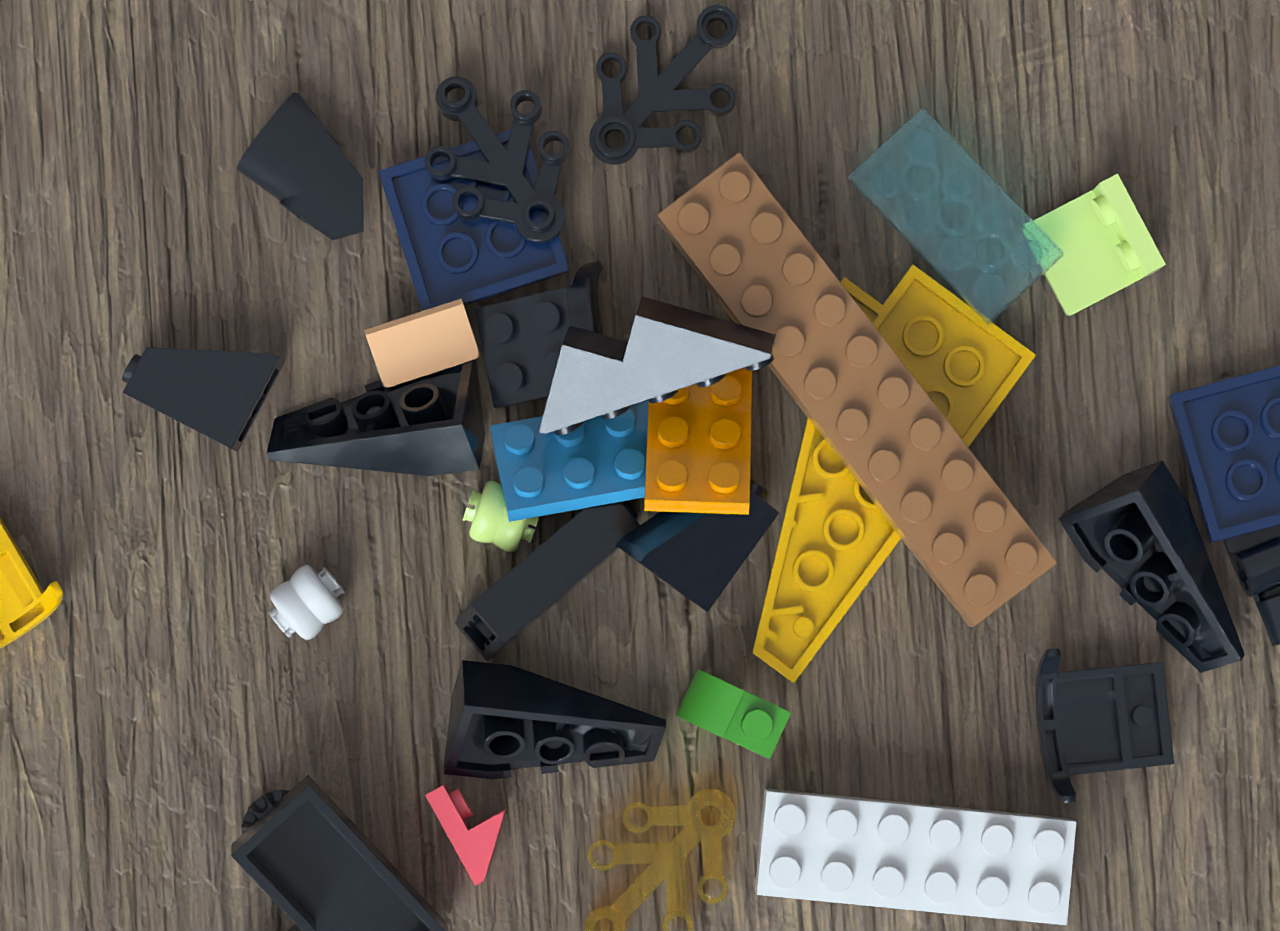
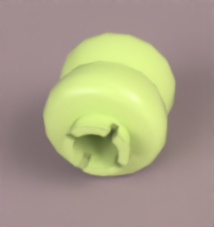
[463,480,539,552]

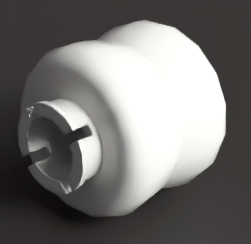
[269,565,345,640]

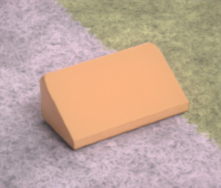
[364,299,480,387]

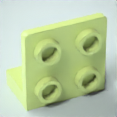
[1022,174,1166,316]

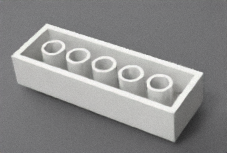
[755,788,1076,925]

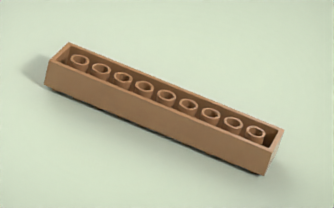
[657,152,1057,627]

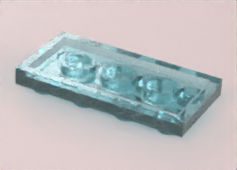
[848,108,1064,325]

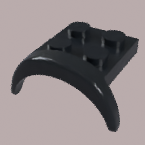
[474,261,603,408]
[1035,648,1174,803]

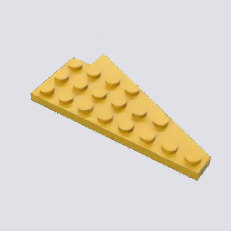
[752,265,1036,684]

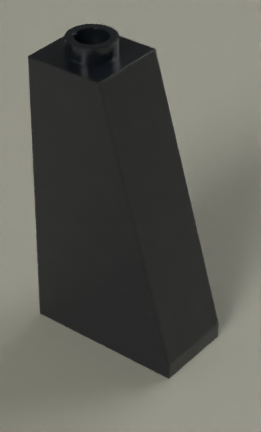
[455,500,640,662]

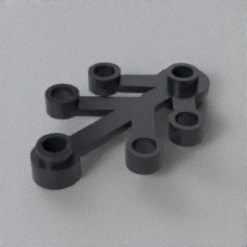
[589,5,737,165]
[425,76,570,243]

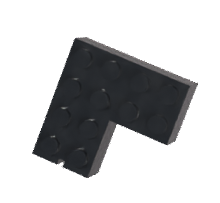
[231,775,448,931]

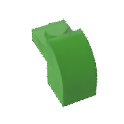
[676,668,792,759]

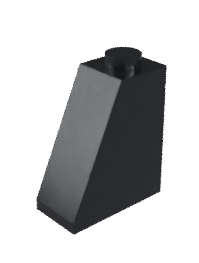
[122,347,285,452]
[616,478,779,612]

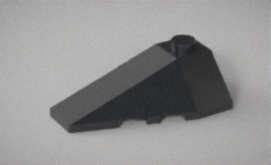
[267,360,485,476]
[1059,460,1245,673]
[443,660,666,779]

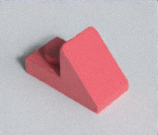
[425,783,507,886]

